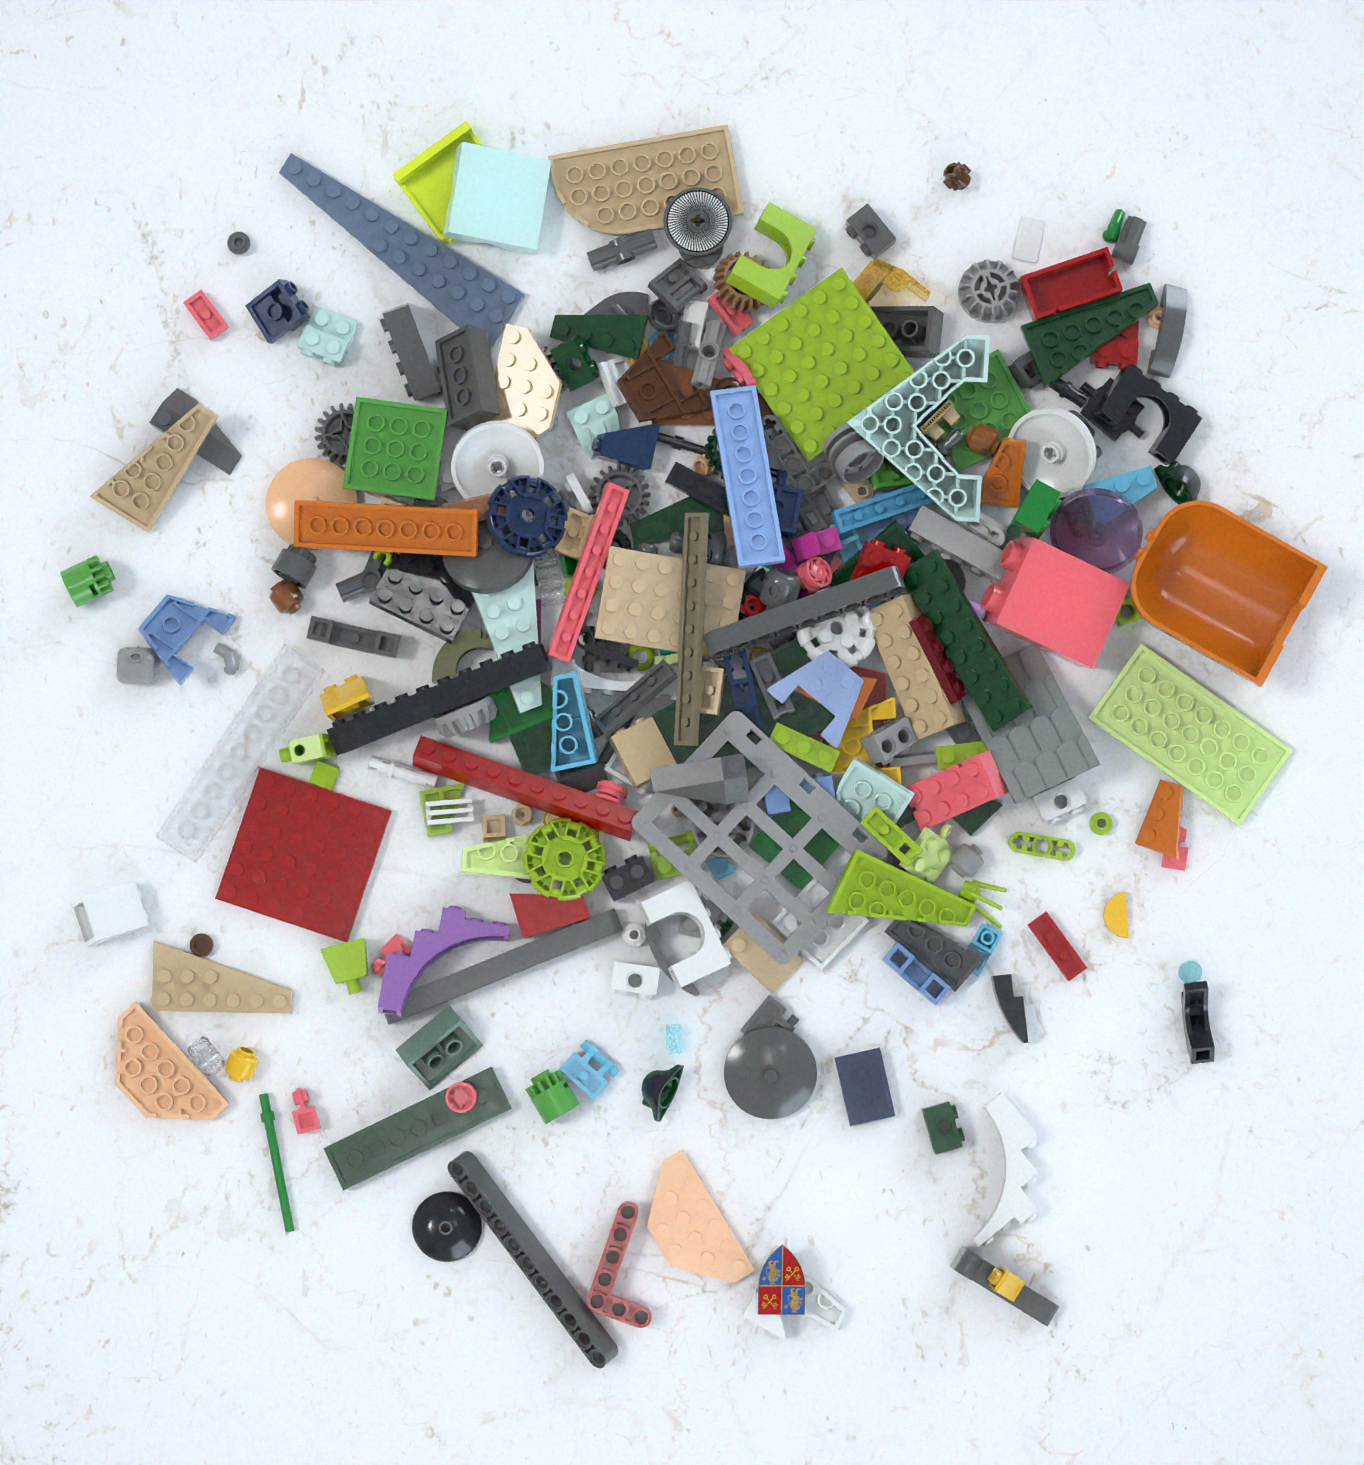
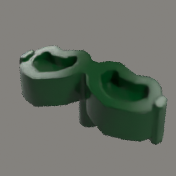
[717,917,734,940]

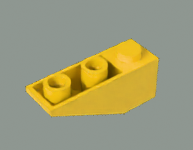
[987,1265,1026,1302]

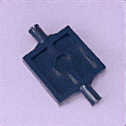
[772,469,803,536]

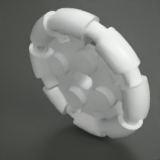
[796,587,877,668]

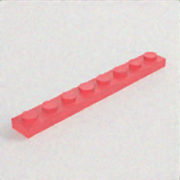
[546,482,630,663]

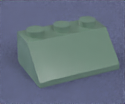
[396,1005,483,1090]

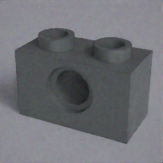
[845,203,896,260]

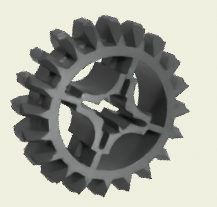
[314,403,354,465]
[588,464,651,527]

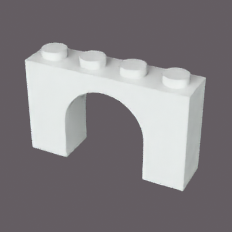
[637,880,731,990]

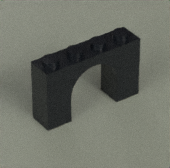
[1093,365,1202,465]

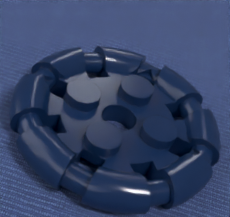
[486,475,568,558]

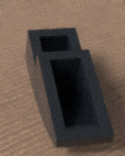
[991,974,1028,1043]

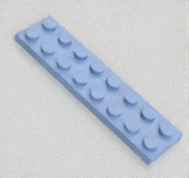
[710,385,785,569]

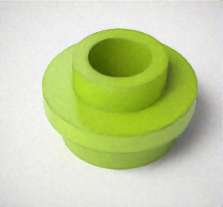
[1089,812,1113,835]

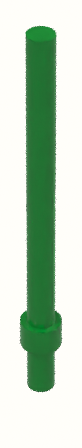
[259,1093,295,1232]

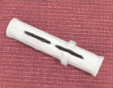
[367,755,438,789]

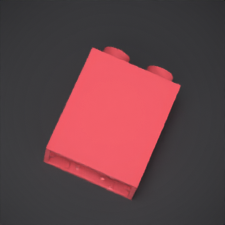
[980,537,1130,669]

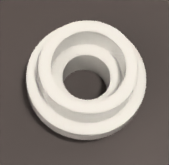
[622,923,646,947]

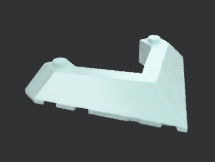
[846,335,990,522]

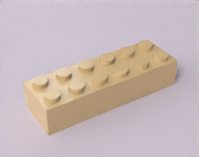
[869,594,966,740]

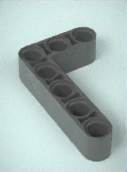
[950,1246,1059,1327]

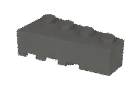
[380,303,441,401]

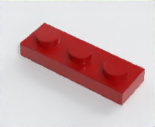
[1027,911,1087,981]

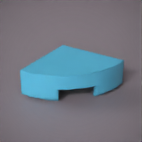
[705,858,737,881]

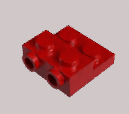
[1089,321,1139,370]
[850,538,911,600]

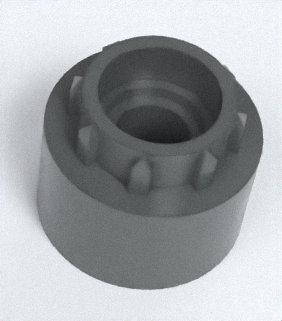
[271,544,317,589]

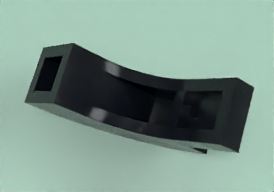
[1181,981,1215,1064]

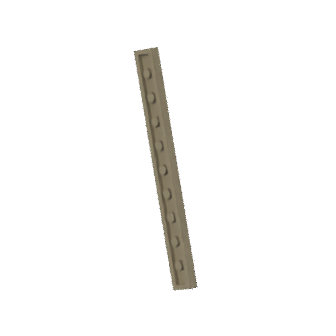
[674,513,709,746]

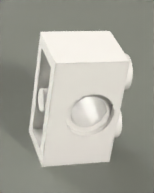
[1031,777,1087,824]
[610,961,660,1000]

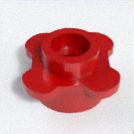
[739,594,766,617]

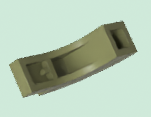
[432,629,494,684]

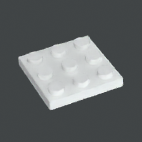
[771,878,869,971]

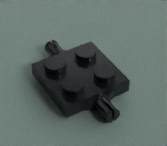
[1079,377,1145,442]

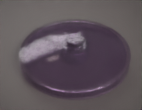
[1050,488,1143,574]

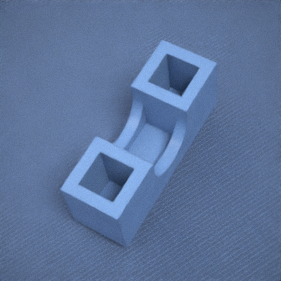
[763,772,836,816]
[882,942,951,1005]

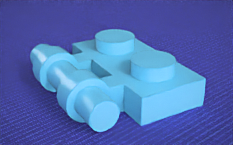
[559,1040,620,1100]

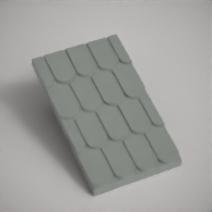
[958,645,1101,804]

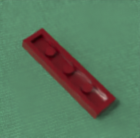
[909,613,966,704]

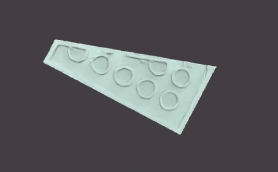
[471,562,542,714]

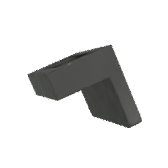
[554,758,608,792]

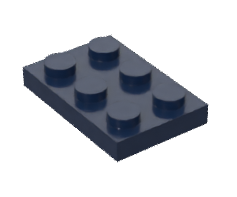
[834,1047,895,1126]

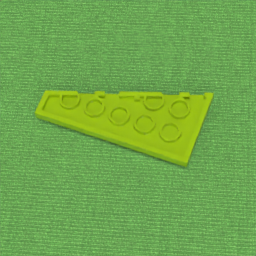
[825,848,977,926]

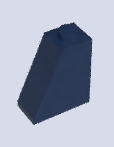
[592,424,660,471]

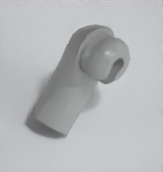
[213,642,240,675]

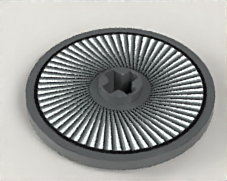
[664,187,732,256]

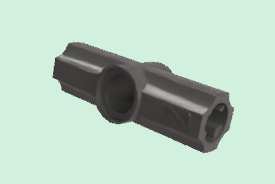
[587,228,658,272]

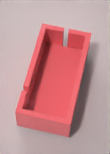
[906,750,1009,831]

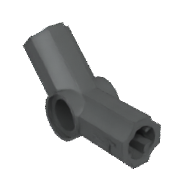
[335,551,393,603]

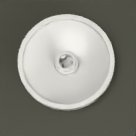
[1008,407,1096,498]
[451,421,544,499]

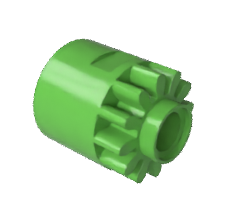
[60,555,115,608]
[525,1069,580,1125]

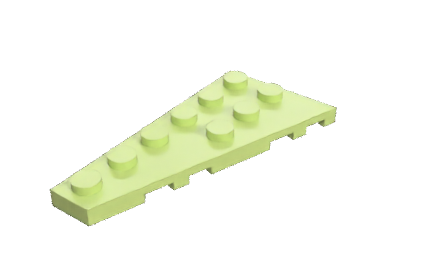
[460,829,604,886]

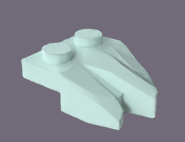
[566,393,624,460]

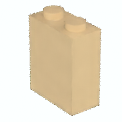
[609,717,677,790]

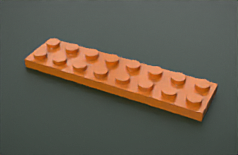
[294,500,479,557]

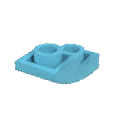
[968,923,1002,976]

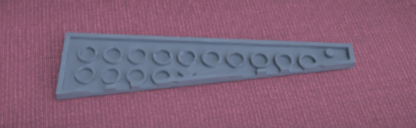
[279,153,525,350]

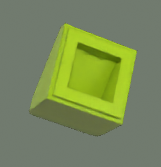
[309,761,340,791]

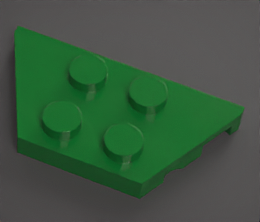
[489,680,553,744]

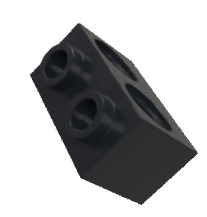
[602,854,655,902]

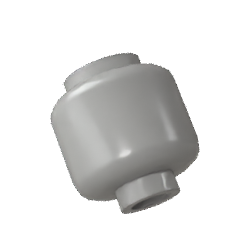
[949,843,984,878]

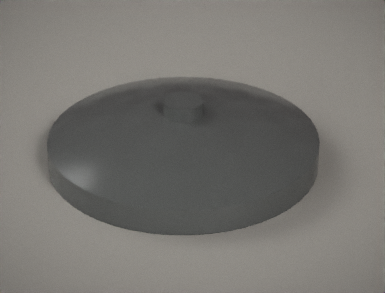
[442,520,534,594]
[724,1026,817,1119]

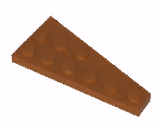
[652,359,776,427]

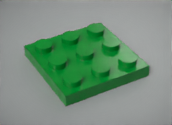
[748,799,839,890]

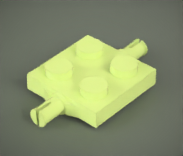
[899,822,955,884]

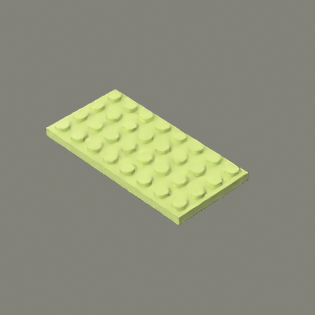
[1087,643,1293,826]

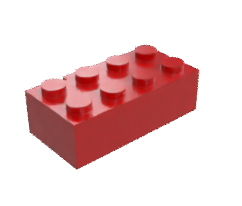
[1019,247,1123,322]

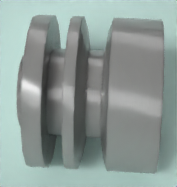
[822,424,884,484]

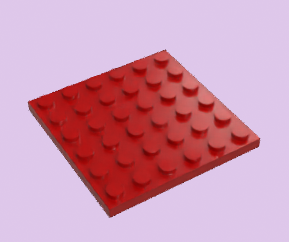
[215,767,392,942]

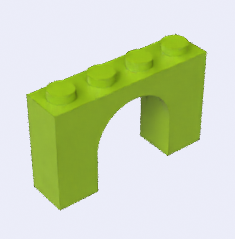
[725,202,817,309]

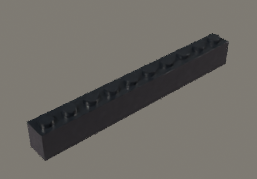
[327,641,552,756]

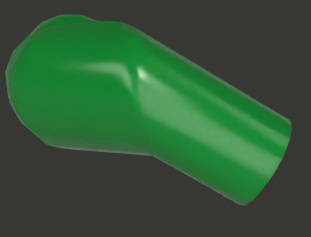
[1102,209,1126,242]

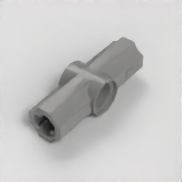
[691,319,727,391]

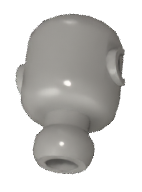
[117,646,172,684]

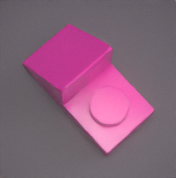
[791,527,842,563]

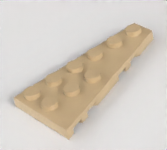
[90,403,219,533]

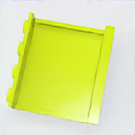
[392,121,483,244]

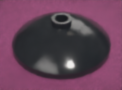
[412,1191,482,1262]

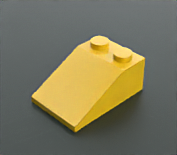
[320,674,375,722]

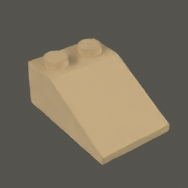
[723,912,804,994]

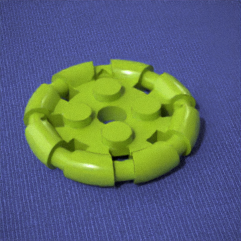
[522,818,606,901]

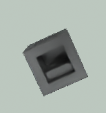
[1008,351,1042,389]

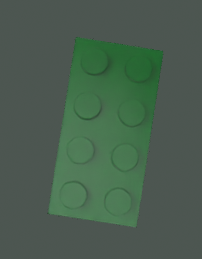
[1007,479,1062,539]

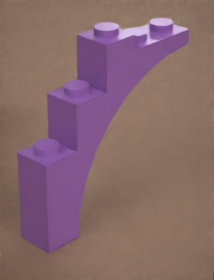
[378,905,510,1017]

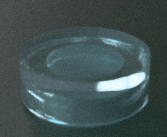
[1178,960,1202,983]

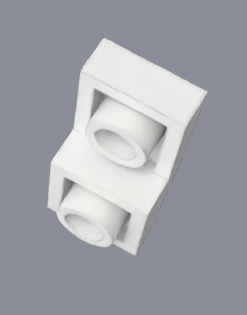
[682,300,710,351]

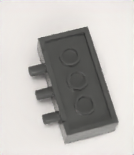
[435,324,501,431]

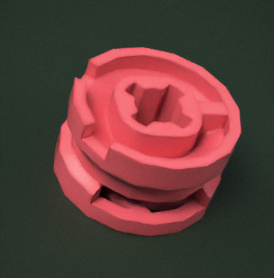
[796,556,832,593]
[593,780,628,805]

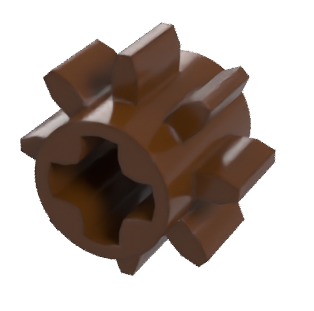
[943,162,971,191]

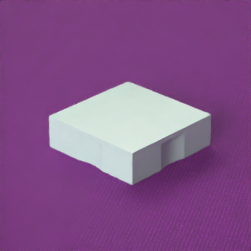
[443,142,551,254]

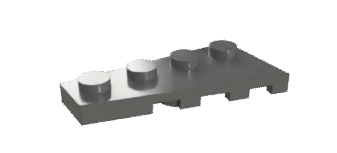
[884,920,986,992]

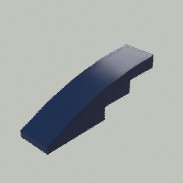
[723,650,763,735]

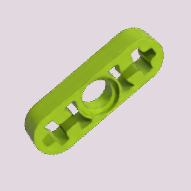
[1008,832,1076,861]

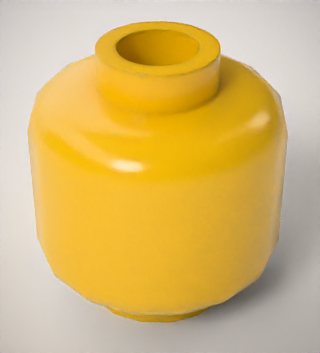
[225,1046,258,1083]

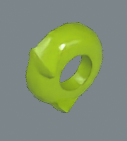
[626,645,655,672]

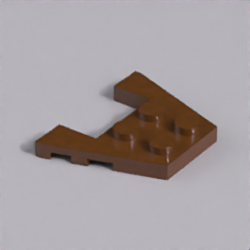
[616,331,710,423]

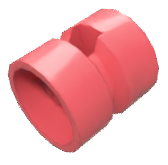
[445,1082,478,1113]

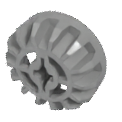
[958,259,1021,323]
[433,694,497,738]
[691,801,754,858]

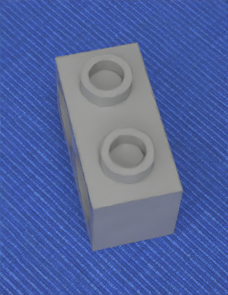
[861,716,918,765]

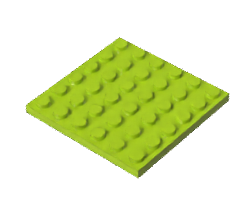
[729,268,915,462]

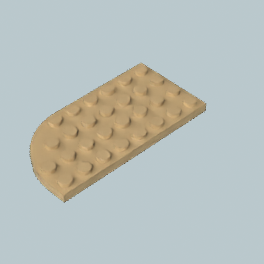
[548,124,744,236]

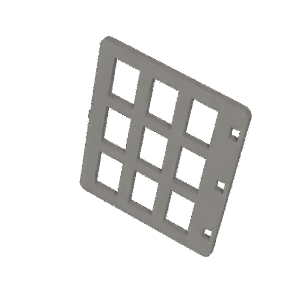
[632,711,887,964]

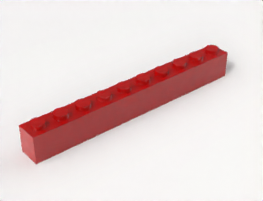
[412,735,639,842]

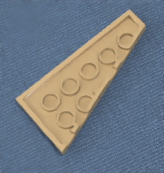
[152,941,293,1014]

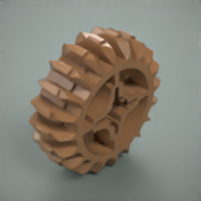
[713,251,770,313]

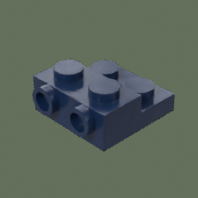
[245,279,310,344]

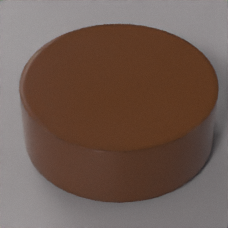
[190,933,214,957]

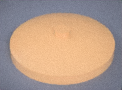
[266,458,358,550]

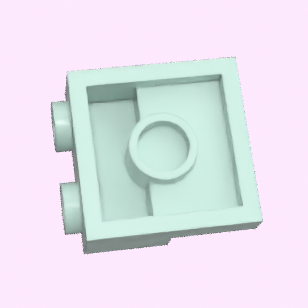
[297,305,359,366]

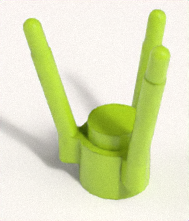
[958,879,1007,929]

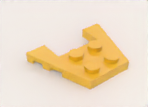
[829,697,902,785]

